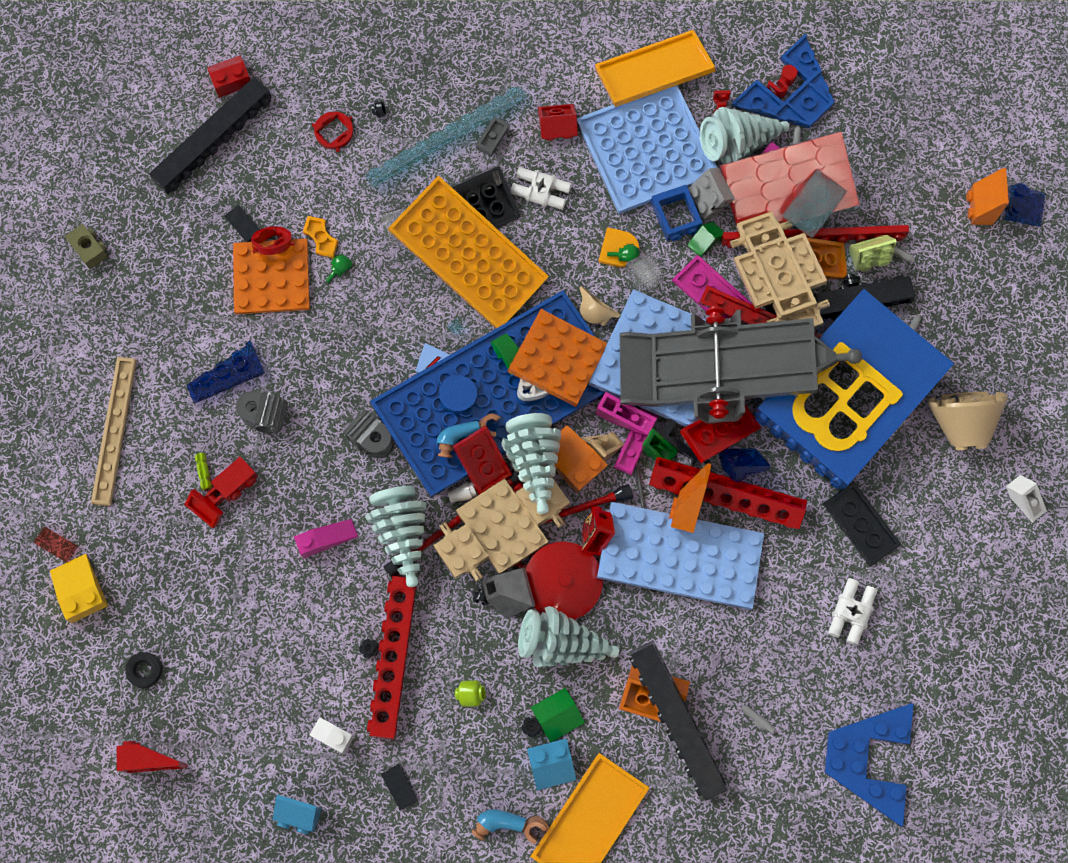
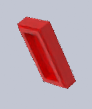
[184,489,224,528]

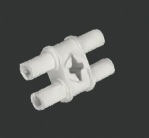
[510,167,572,210]
[828,578,878,645]

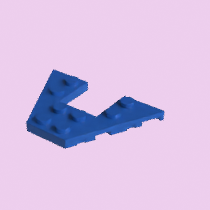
[732,34,834,128]
[824,703,913,827]

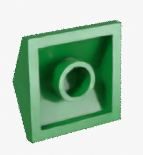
[530,688,585,743]

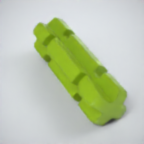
[195,453,212,490]

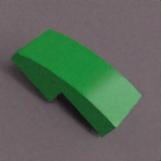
[490,333,519,375]

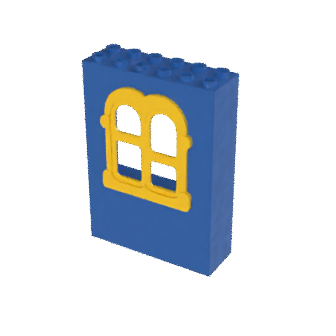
[754,289,954,490]

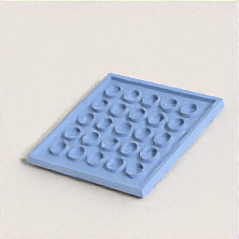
[577,85,717,214]
[588,289,719,427]

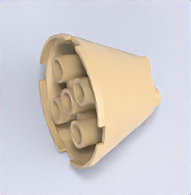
[928,391,1008,450]

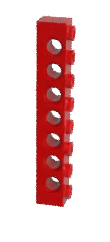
[649,457,807,529]
[367,576,417,740]

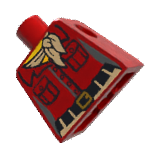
[582,506,615,556]

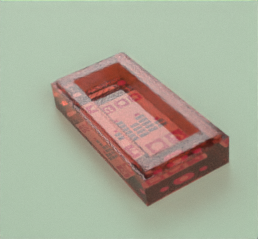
[33,526,78,563]

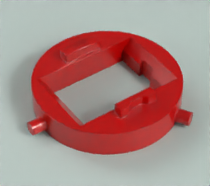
[312,111,353,152]
[251,226,295,255]

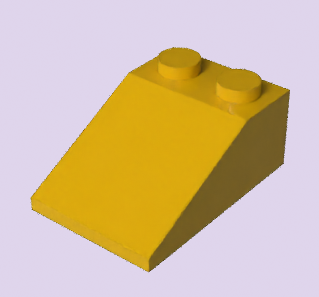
[50,554,108,623]

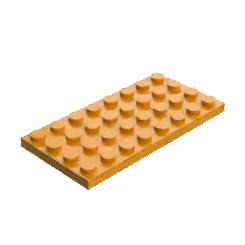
[388,175,549,328]

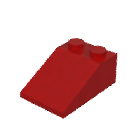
[116,741,187,773]

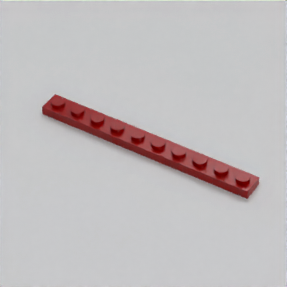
[721,225,909,248]

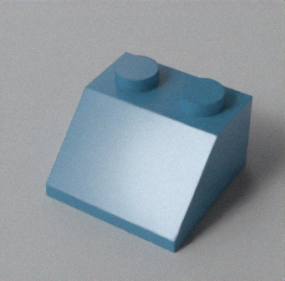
[527,739,576,791]
[273,795,322,835]

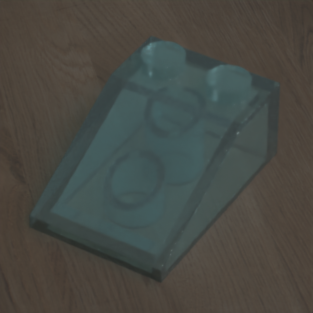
[782,169,847,238]

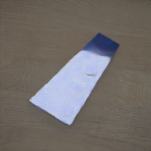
[186,340,265,404]

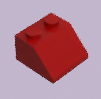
[207,55,250,98]
[537,104,578,141]

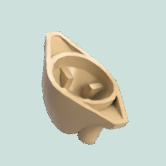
[580,286,621,326]

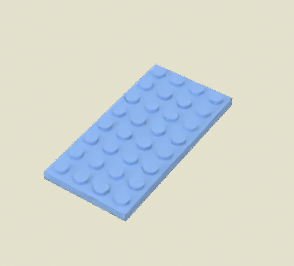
[597,502,764,610]

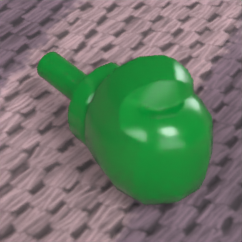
[607,244,640,264]
[326,254,353,283]

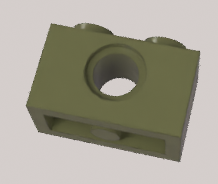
[65,224,108,270]

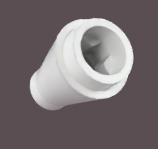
[448,481,478,503]

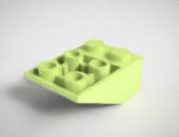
[849,235,896,272]

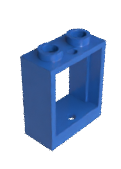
[651,185,702,241]

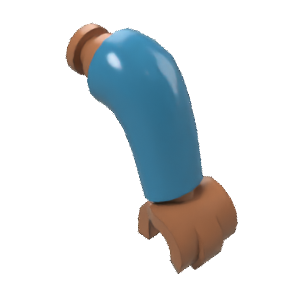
[436,414,500,458]
[472,809,549,844]

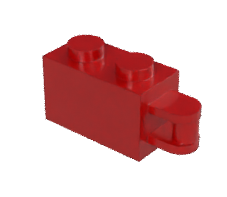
[205,456,258,506]

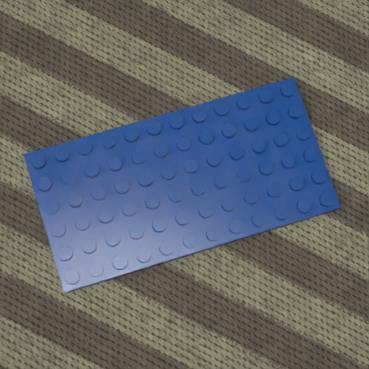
[370,290,605,498]

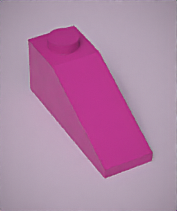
[596,392,657,436]
[294,519,358,559]

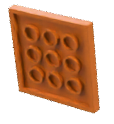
[233,238,310,314]
[507,309,607,407]

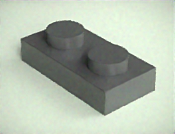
[476,116,510,156]

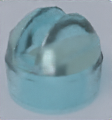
[447,317,464,334]

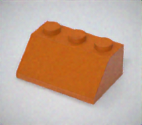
[619,665,690,722]

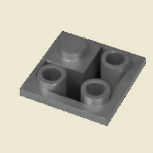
[482,568,535,618]

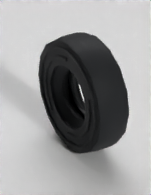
[125,652,162,688]

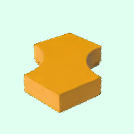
[303,216,339,258]

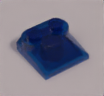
[1004,183,1046,227]
[719,448,770,482]

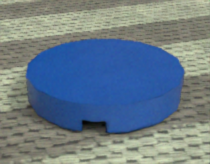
[439,375,477,413]

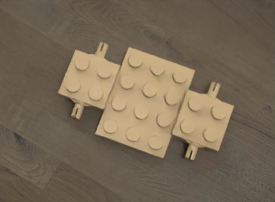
[730,211,830,329]
[433,479,570,581]

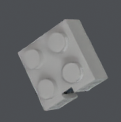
[688,167,735,220]

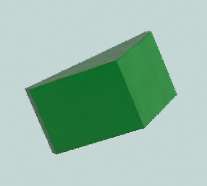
[687,221,724,257]
[642,429,678,461]

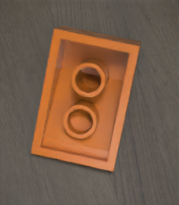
[966,168,1009,225]
[807,238,847,280]
[554,425,608,493]
[669,463,712,533]

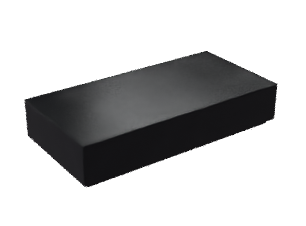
[224,205,260,242]
[381,764,418,811]

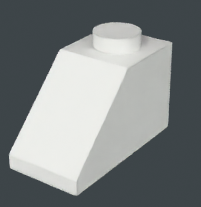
[1006,475,1047,523]
[310,717,354,755]

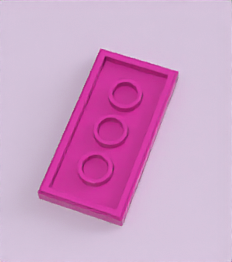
[672,255,752,319]

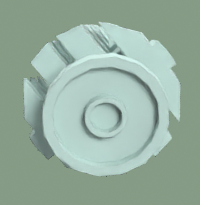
[700,107,789,164]
[501,413,561,514]
[365,486,426,587]
[518,606,619,667]

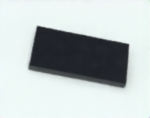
[823,482,902,567]

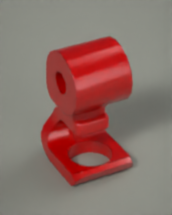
[767,65,797,99]
[713,90,731,113]

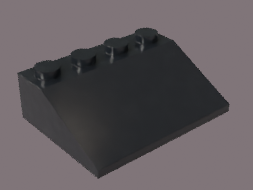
[451,166,521,228]

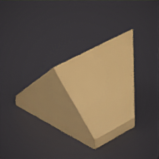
[581,431,624,462]

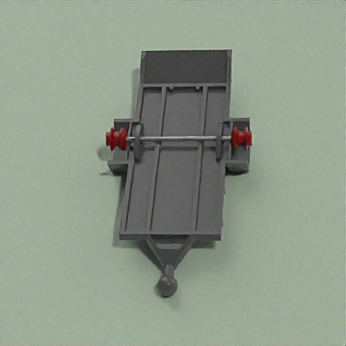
[619,306,862,424]

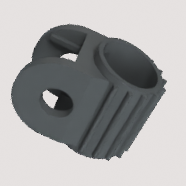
[236,391,288,433]
[343,409,393,458]

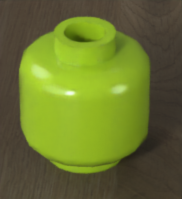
[455,680,486,707]

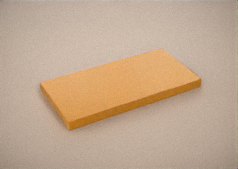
[595,30,715,107]
[530,753,649,863]

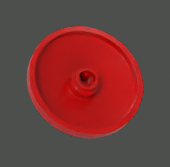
[526,541,603,619]

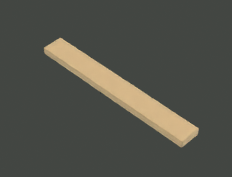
[91,357,137,506]

